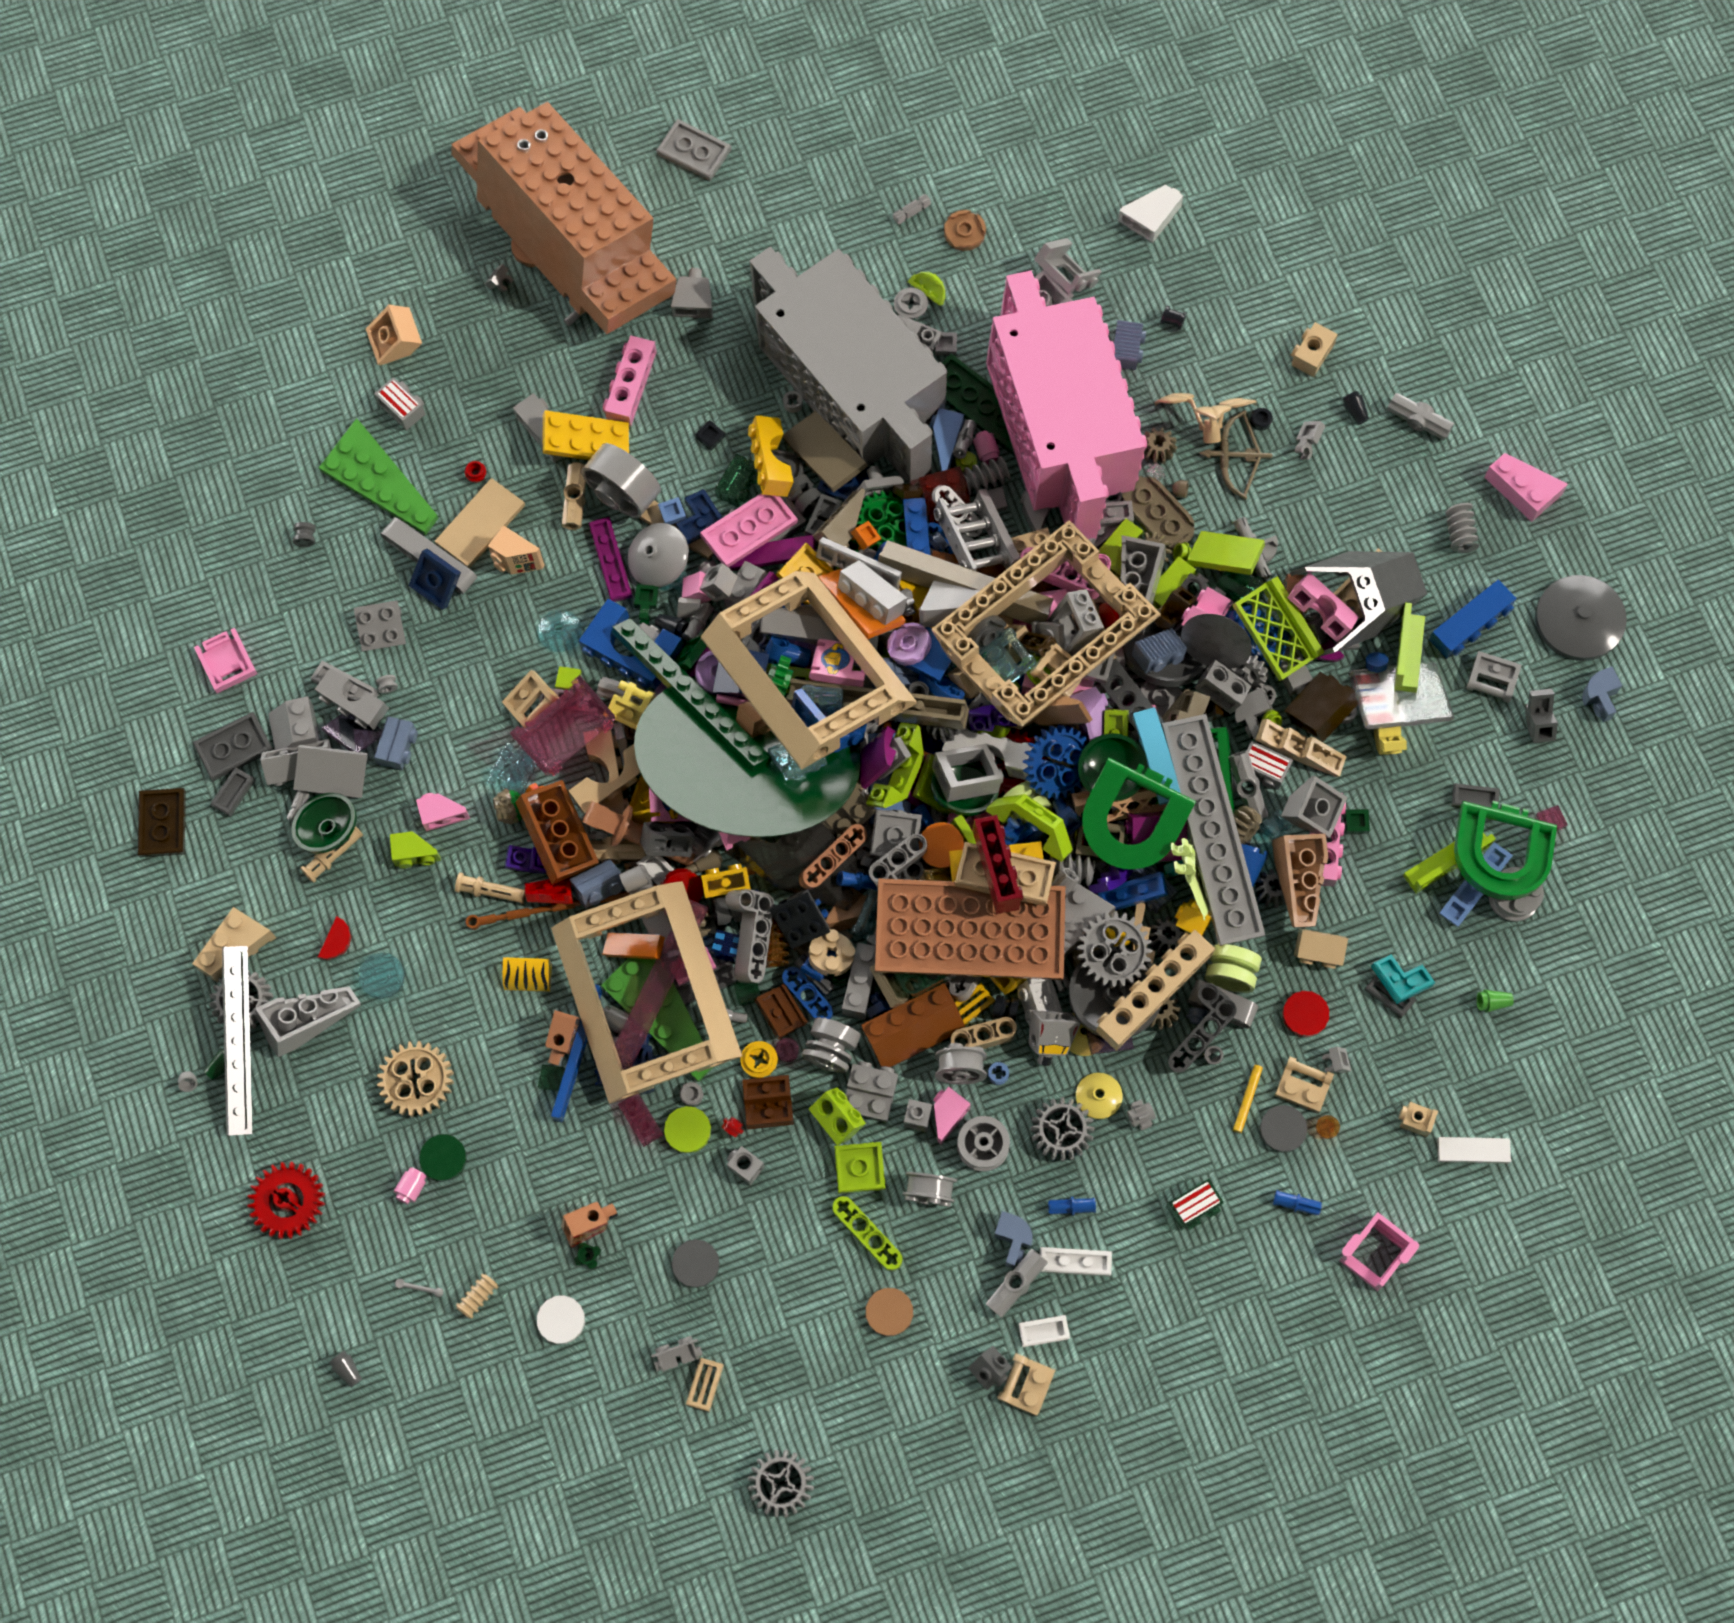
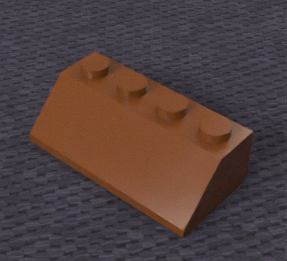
[515,780,599,885]
[861,983,966,1068]

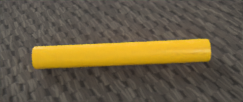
[1233,1065,1263,1133]

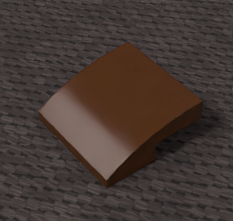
[742,1075,794,1130]

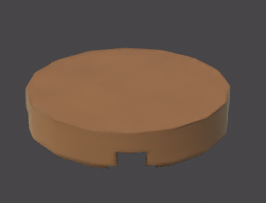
[944,210,986,251]
[866,1288,913,1337]

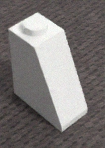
[1118,185,1183,243]

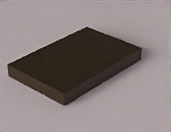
[138,788,186,858]

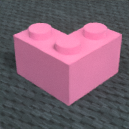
[1181,587,1234,626]

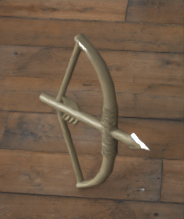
[1199,410,1273,500]

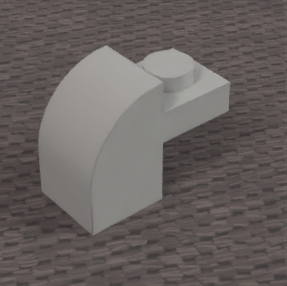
[1235,688,1273,740]

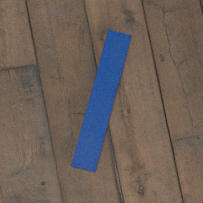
[551,984,602,1123]

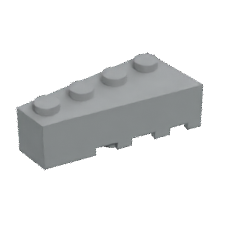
[1120,535,1166,635]
[1064,883,1115,959]

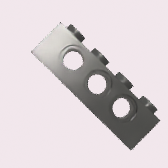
[1095,659,1165,742]

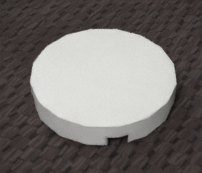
[537,1296,585,1344]

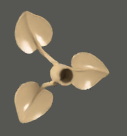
[1155,393,1257,443]

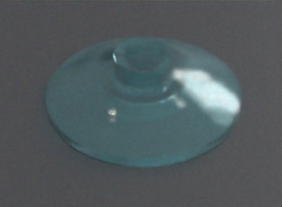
[538,610,582,652]

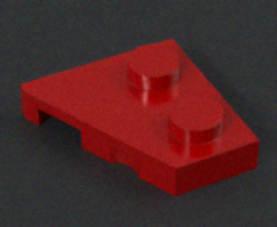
[525,878,573,904]

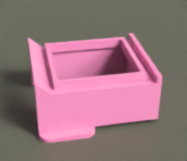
[1339,1212,1419,1292]

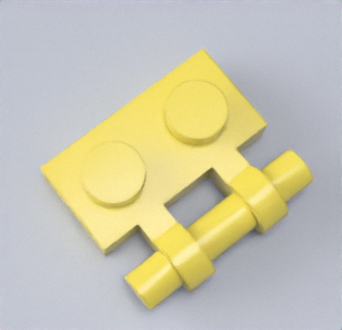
[605,680,656,730]

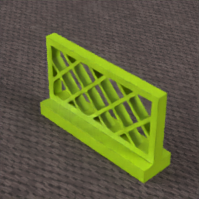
[1232,576,1325,681]

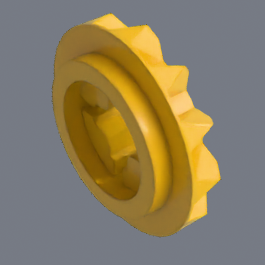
[740,1041,778,1078]

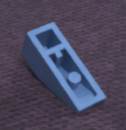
[930,408,964,481]

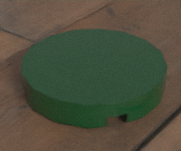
[419,1134,467,1182]

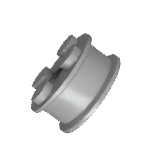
[1488,867,1544,922]
[935,1043,987,1085]
[957,1116,1010,1172]
[902,1172,957,1207]

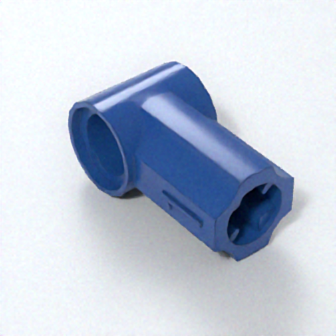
[763,635,811,668]

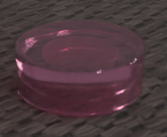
[776,1038,799,1062]

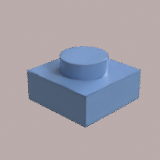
[658,497,686,525]

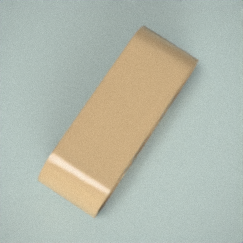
[950,1017,1017,1049]

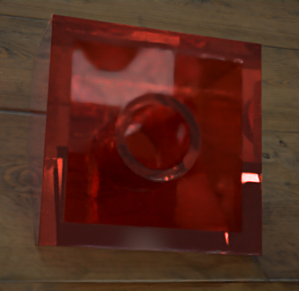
[918,466,971,525]

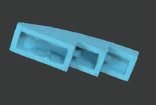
[1133,707,1181,805]

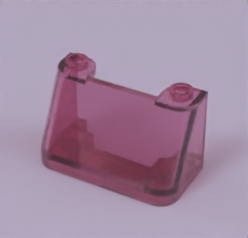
[510,675,615,776]

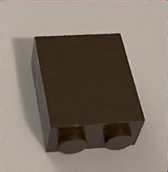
[1285,672,1358,742]

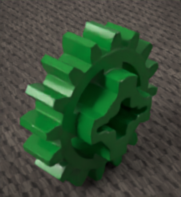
[768,655,793,696]

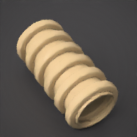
[456,1274,498,1319]

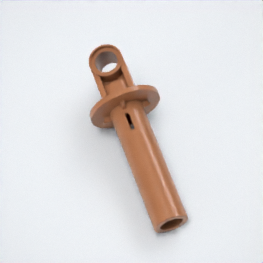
[582,801,695,866]

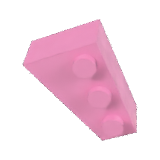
[1484,453,1568,522]

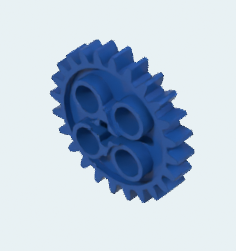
[1023,724,1088,799]

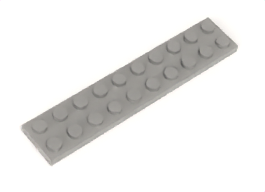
[1162,714,1265,946]

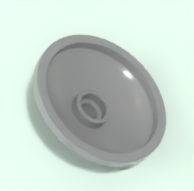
[628,523,689,588]

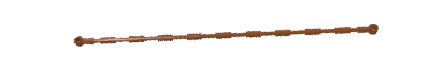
[466,830,924,930]

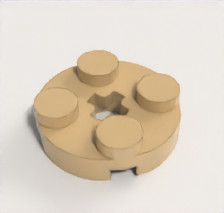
[808,929,855,976]

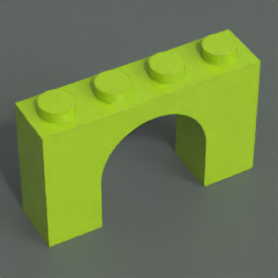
[1099,518,1196,610]

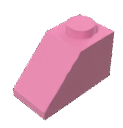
[416,793,470,831]
[933,1087,971,1145]

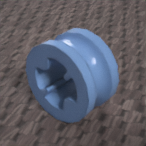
[988,1062,1009,1085]

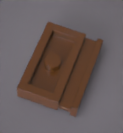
[754,984,808,1040]

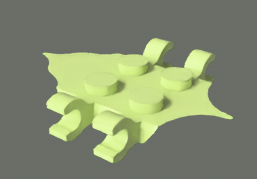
[1171,838,1209,921]

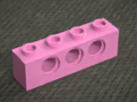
[603,335,657,426]
[1310,793,1346,887]

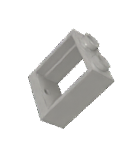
[1048,589,1104,656]
[932,744,1003,802]

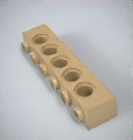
[1096,930,1215,1051]

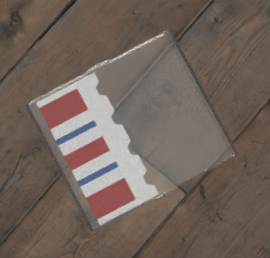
[1349,662,1455,729]

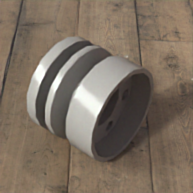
[802,1017,861,1073]

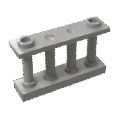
[934,489,1021,571]

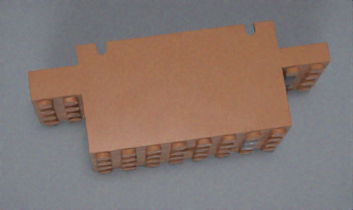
[452,102,677,334]

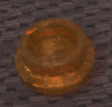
[1316,1115,1340,1139]

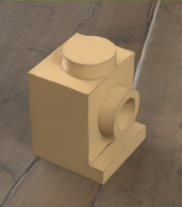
[1398,1102,1438,1137]

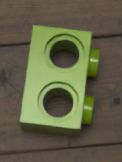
[809,1087,866,1145]

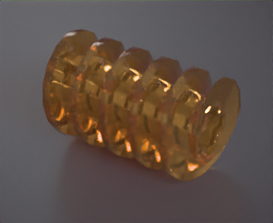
[766,917,790,967]

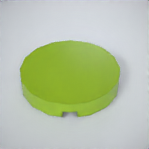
[664,1106,711,1153]

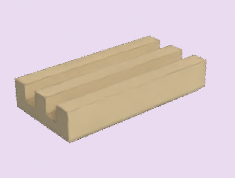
[686,1357,724,1412]

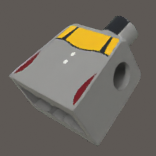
[1028,1010,1081,1066]

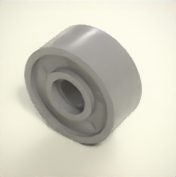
[581,443,661,518]

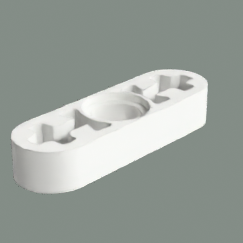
[932,485,983,537]

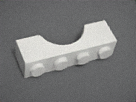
[942,728,1032,780]

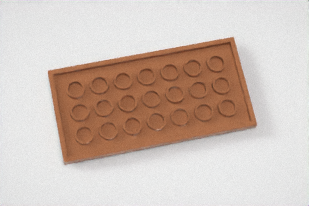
[875,878,1066,980]

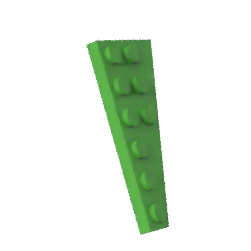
[319,418,438,535]
[601,957,713,1082]

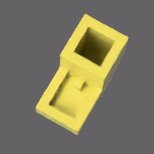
[1374,726,1407,755]

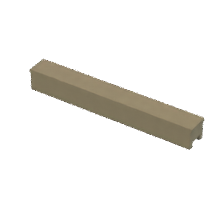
[878,540,1054,625]
[786,678,969,730]

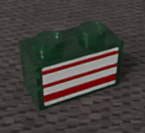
[1166,1178,1224,1231]

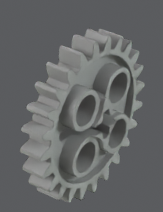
[1076,911,1153,988]

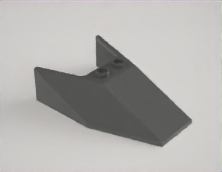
[1290,551,1427,657]

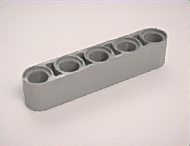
[380,517,477,595]

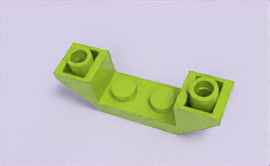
[866,722,924,808]
[985,794,1073,862]

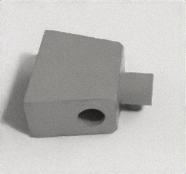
[671,268,713,318]

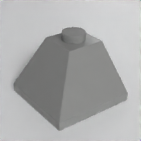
[1281,776,1348,838]

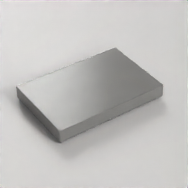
[656,119,732,181]
[293,745,367,798]

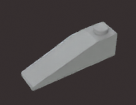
[760,604,840,645]
[255,986,361,1057]

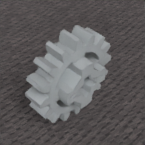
[1229,655,1269,692]

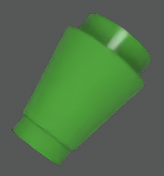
[1476,989,1514,1013]

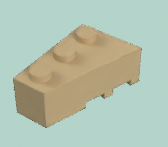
[192,907,276,982]

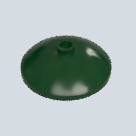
[1078,733,1148,802]
[930,762,999,816]
[291,793,357,854]

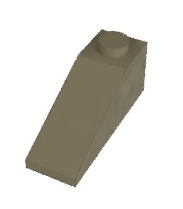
[813,487,865,548]

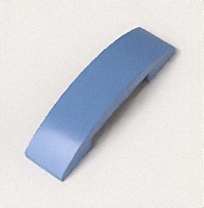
[1439,842,1513,927]

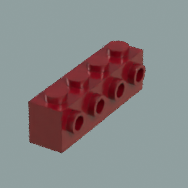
[973,815,1023,914]

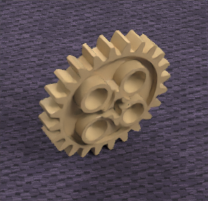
[377,1041,454,1118]

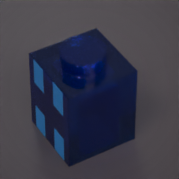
[711,930,739,963]

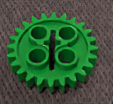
[856,490,907,551]

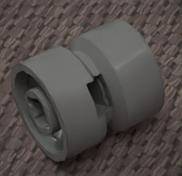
[787,474,821,516]
[711,895,742,926]

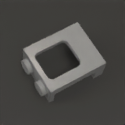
[1034,238,1102,293]

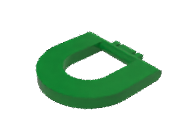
[1082,757,1196,869]
[1454,801,1557,900]

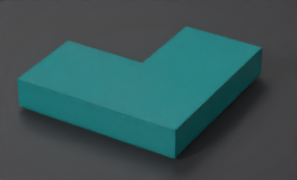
[1371,954,1435,1004]

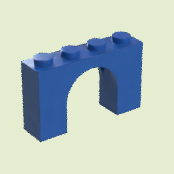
[579,599,684,690]

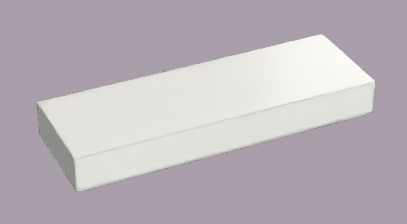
[1437,1137,1511,1163]
[1040,1247,1112,1277]

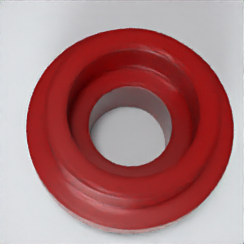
[464,461,487,482]
[721,1116,744,1138]

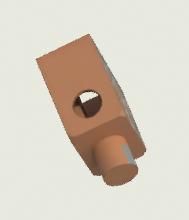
[545,1010,581,1066]

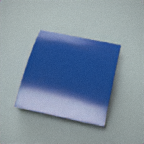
[905,627,952,683]

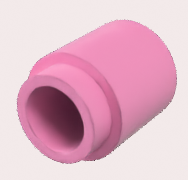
[973,431,1000,465]
[394,1167,427,1205]

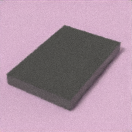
[193,712,273,781]

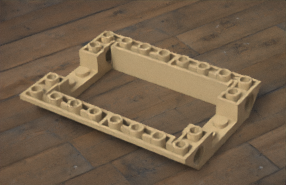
[932,520,1161,727]
[701,571,917,770]
[551,881,743,1104]

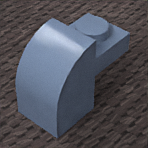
[1582,666,1622,722]
[994,1211,1032,1269]

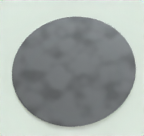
[1181,614,1252,669]

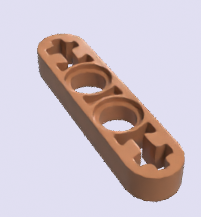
[799,824,867,890]

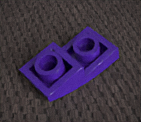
[968,705,1017,731]
[504,845,547,874]
[1089,866,1133,894]

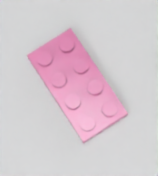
[700,493,798,567]

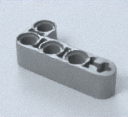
[619,864,679,956]
[725,889,774,983]

